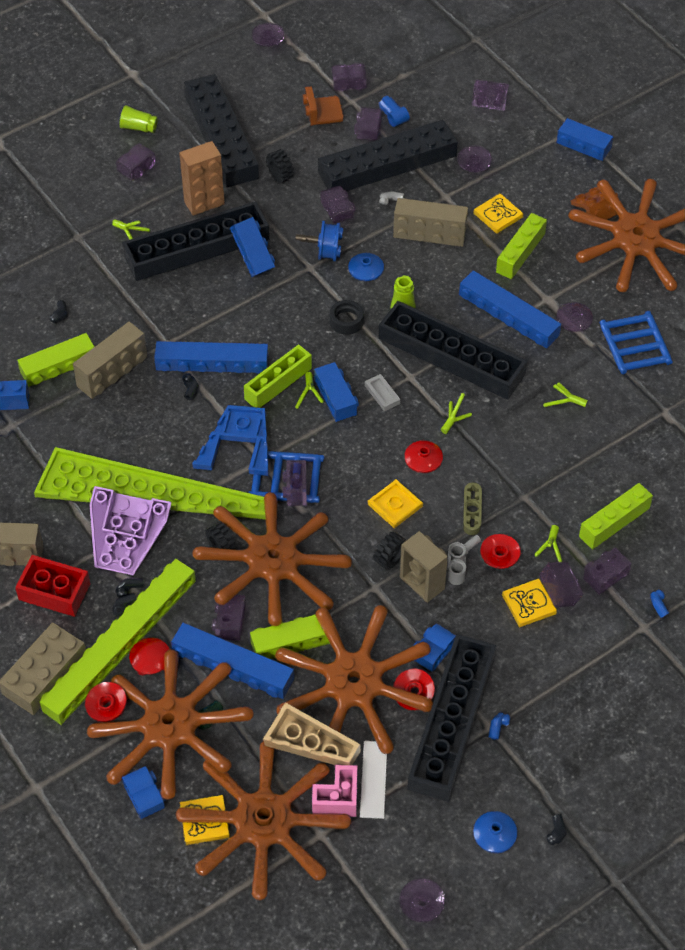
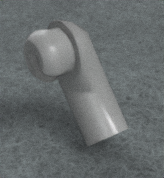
[379,191,404,205]

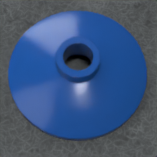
[348,253,384,281]
[473,811,517,853]

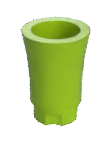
[120,105,158,133]
[391,275,416,308]

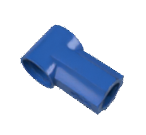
[379,96,410,127]

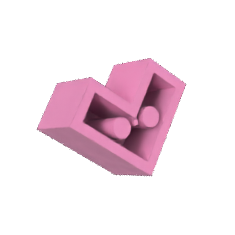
[312,765,357,817]

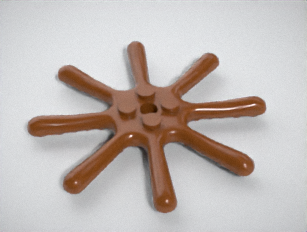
[568,178,685,292]
[192,492,352,626]
[275,605,433,754]
[87,649,254,799]
[176,741,351,901]

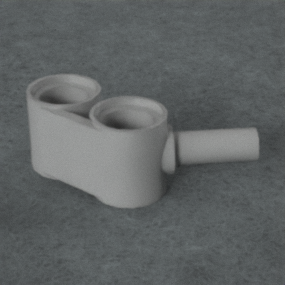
[447,535,481,585]

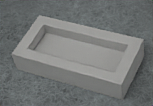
[365,374,400,411]

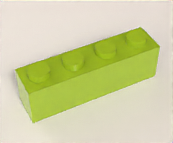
[496,213,547,279]
[17,333,94,387]
[244,344,312,408]
[579,483,653,550]
[250,614,330,659]

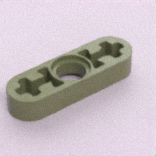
[463,483,482,535]

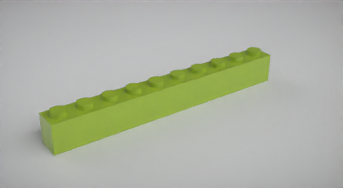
[40,559,196,725]

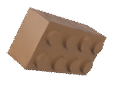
[179,141,225,215]

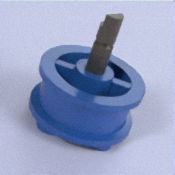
[295,221,343,262]

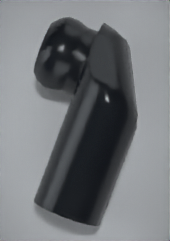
[49,300,68,323]
[182,373,199,400]
[115,578,144,598]
[112,593,137,617]
[546,814,567,845]

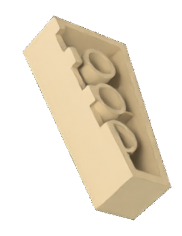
[263,703,361,765]

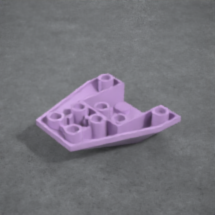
[90,486,172,576]

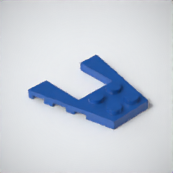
[192,405,269,476]

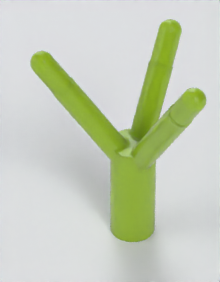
[112,219,150,240]
[295,372,324,409]
[543,383,588,407]
[440,393,472,434]
[535,525,563,564]

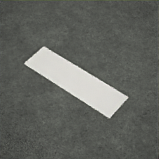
[360,741,387,819]

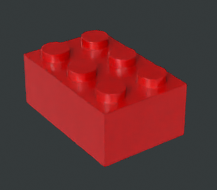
[15,555,91,617]

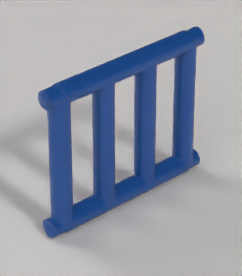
[599,311,673,374]
[249,451,324,503]

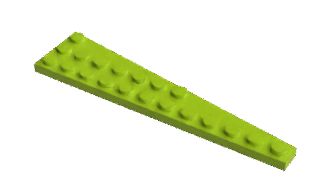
[34,447,265,519]

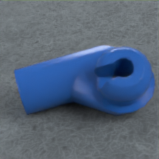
[650,590,669,618]
[488,712,510,740]

